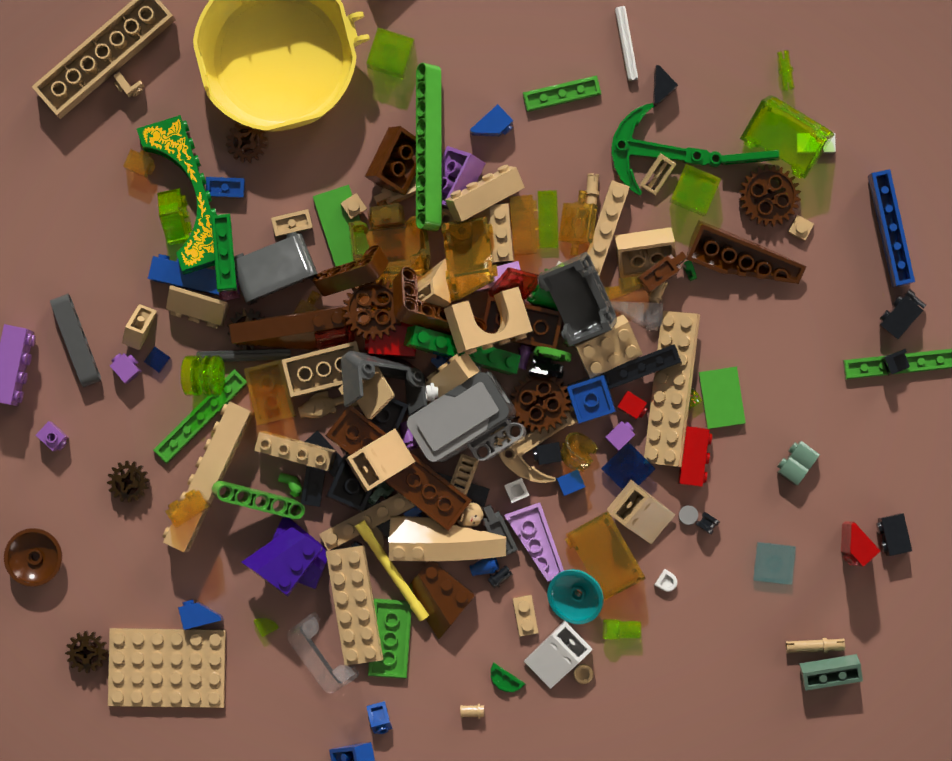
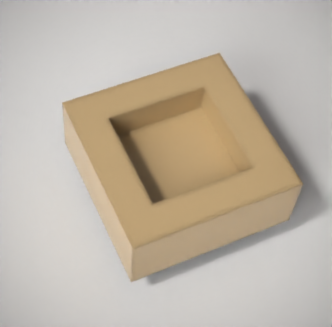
[340,193,367,220]
[788,215,814,241]

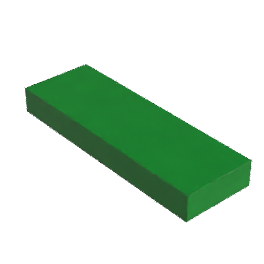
[721,150,780,165]

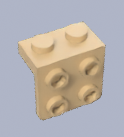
[339,366,394,419]

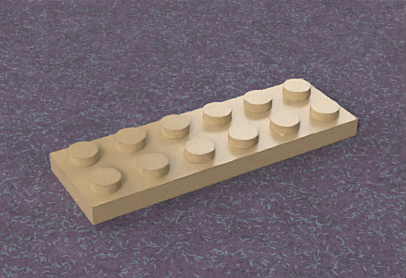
[326,545,383,666]

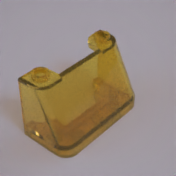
[348,216,431,280]
[441,217,498,301]
[565,511,646,601]

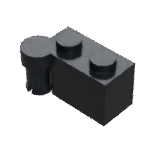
[879,289,926,339]

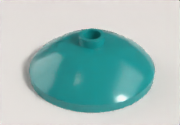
[547,569,604,624]

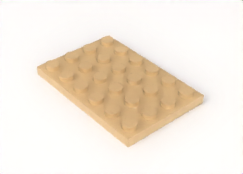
[108,628,226,708]

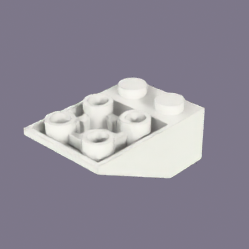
[524,621,593,689]

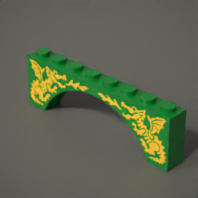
[137,115,217,275]

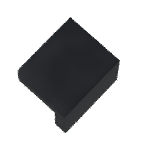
[881,349,910,376]

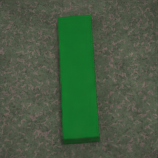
[211,214,237,292]

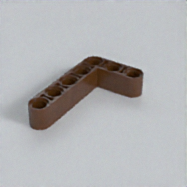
[392,267,487,336]

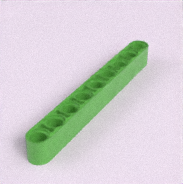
[416,63,442,231]

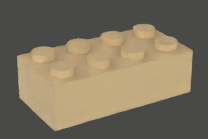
[282,341,360,398]

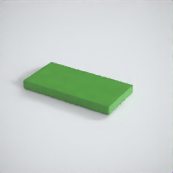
[313,185,370,267]
[368,598,412,679]

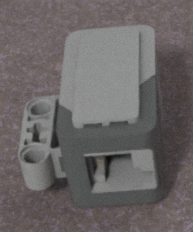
[407,372,526,462]

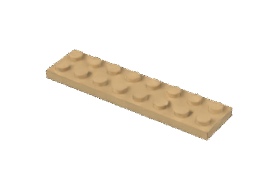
[643,311,700,467]

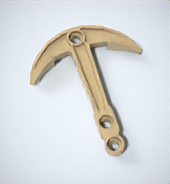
[494,407,578,483]

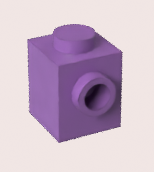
[110,353,142,384]
[36,421,69,451]

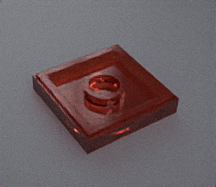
[489,267,539,302]

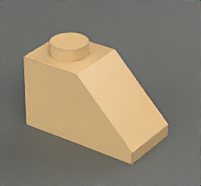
[122,304,157,350]

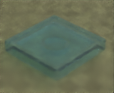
[753,542,796,585]

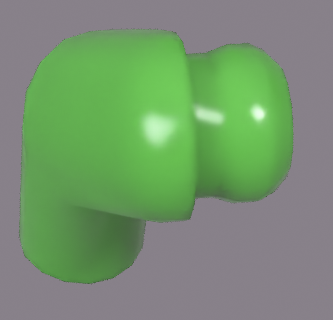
[278,472,302,497]

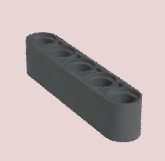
[50,294,101,388]

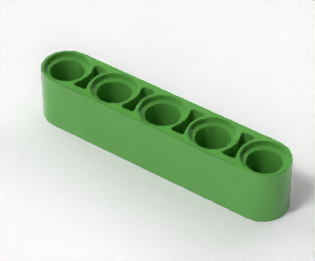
[212,481,305,519]

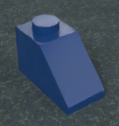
[470,104,513,137]
[178,600,223,630]
[329,742,375,761]

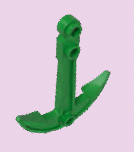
[611,103,722,196]

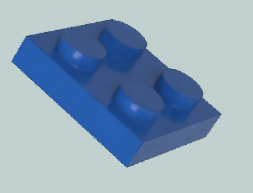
[567,375,616,423]

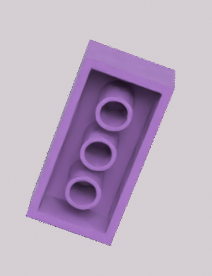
[0,324,36,406]

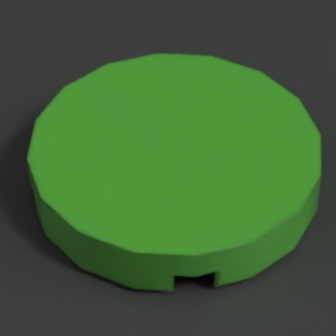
[533,346,572,363]

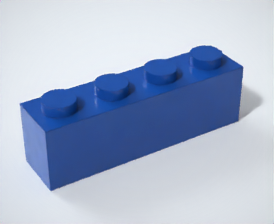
[148,254,226,297]

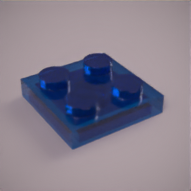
[601,441,656,490]

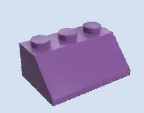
[442,146,486,209]

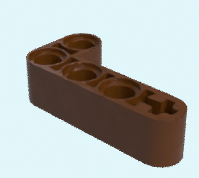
[312,245,389,296]

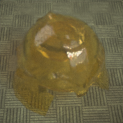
[560,432,599,472]

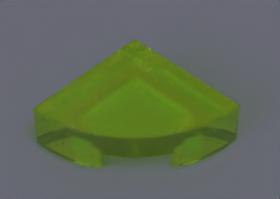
[253,618,280,637]

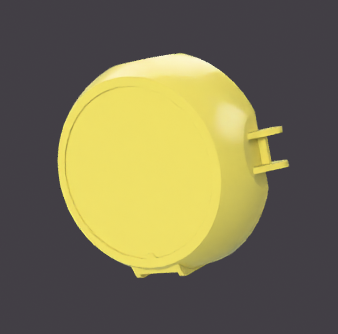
[193,0,370,132]

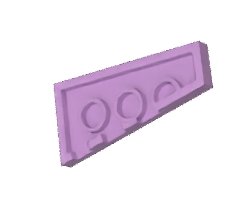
[504,502,564,582]

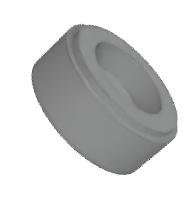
[678,505,698,525]

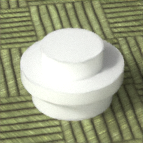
[425,383,438,402]

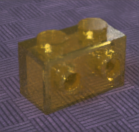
[165,489,211,528]

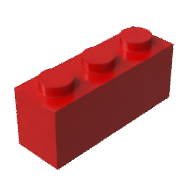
[678,426,712,487]

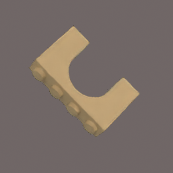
[444,287,533,355]

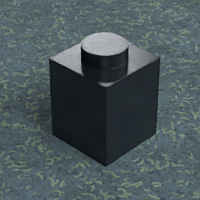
[533,442,562,465]

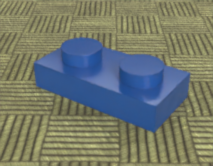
[206,177,245,198]

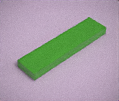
[523,76,601,112]

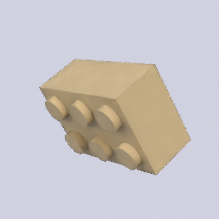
[574,314,643,379]

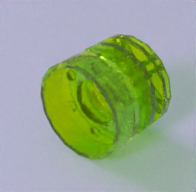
[181,355,225,396]

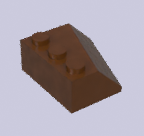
[409,561,475,639]

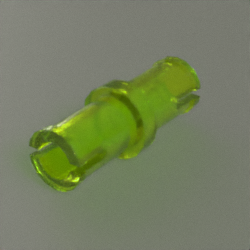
[777,50,795,91]

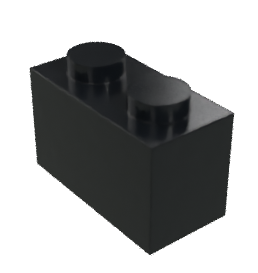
[876,513,912,556]

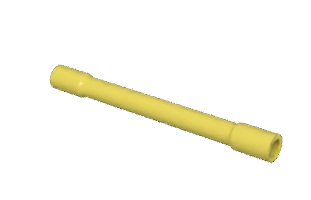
[355,520,429,621]

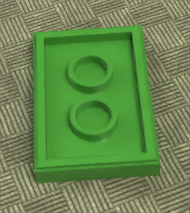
[698,367,746,429]

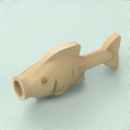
[298,391,358,418]

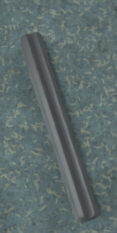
[196,348,291,363]

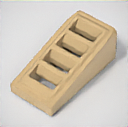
[450,454,479,496]

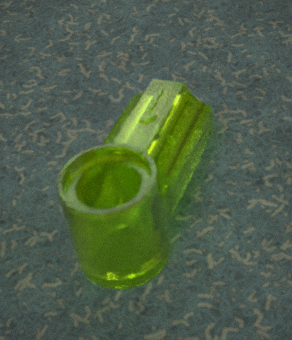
[603,619,641,639]

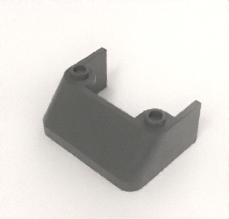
[341,351,427,416]

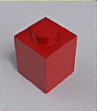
[616,391,648,420]

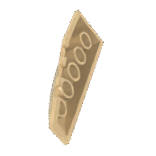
[389,516,506,561]

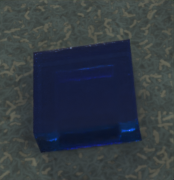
[144,346,171,373]

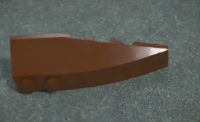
[686,220,807,284]
[229,306,348,350]

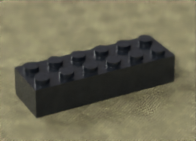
[326,398,408,512]

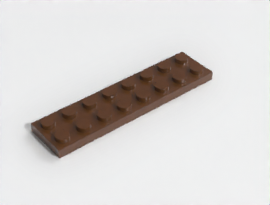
[325,405,472,531]

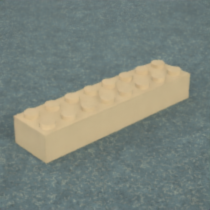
[32,0,175,119]
[162,401,254,552]

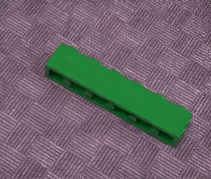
[403,325,521,375]

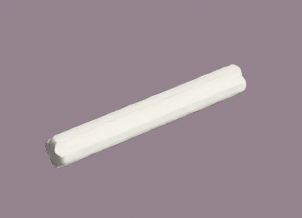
[615,6,638,81]

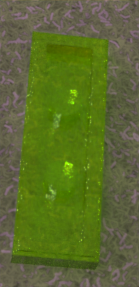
[538,190,558,248]

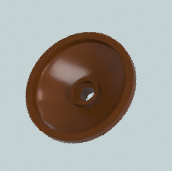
[4,528,62,586]

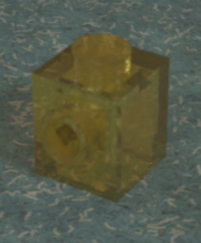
[123,149,155,178]

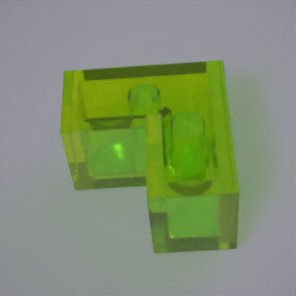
[157,188,193,245]

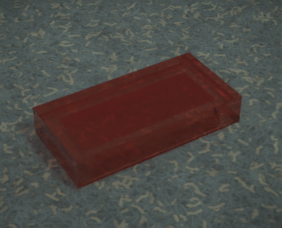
[314,325,355,350]

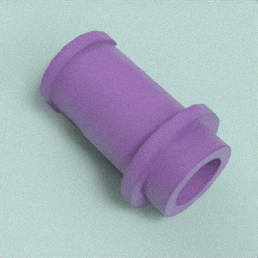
[518,344,533,370]

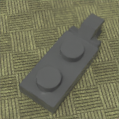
[483,504,518,558]

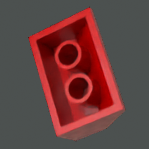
[841,521,880,567]

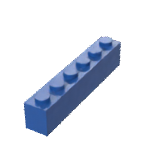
[868,169,915,288]

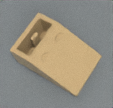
[417,259,451,308]
[345,429,415,492]
[607,480,675,544]

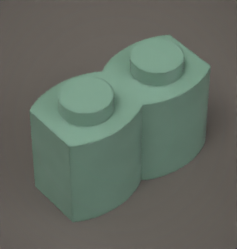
[777,441,820,486]

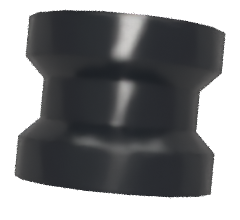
[696,512,720,535]

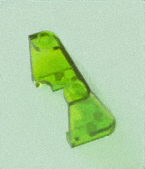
[740,95,834,179]

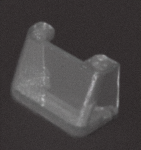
[287,611,360,693]

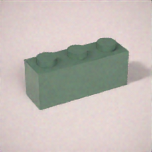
[799,654,863,691]

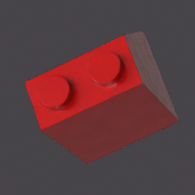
[365,322,416,359]

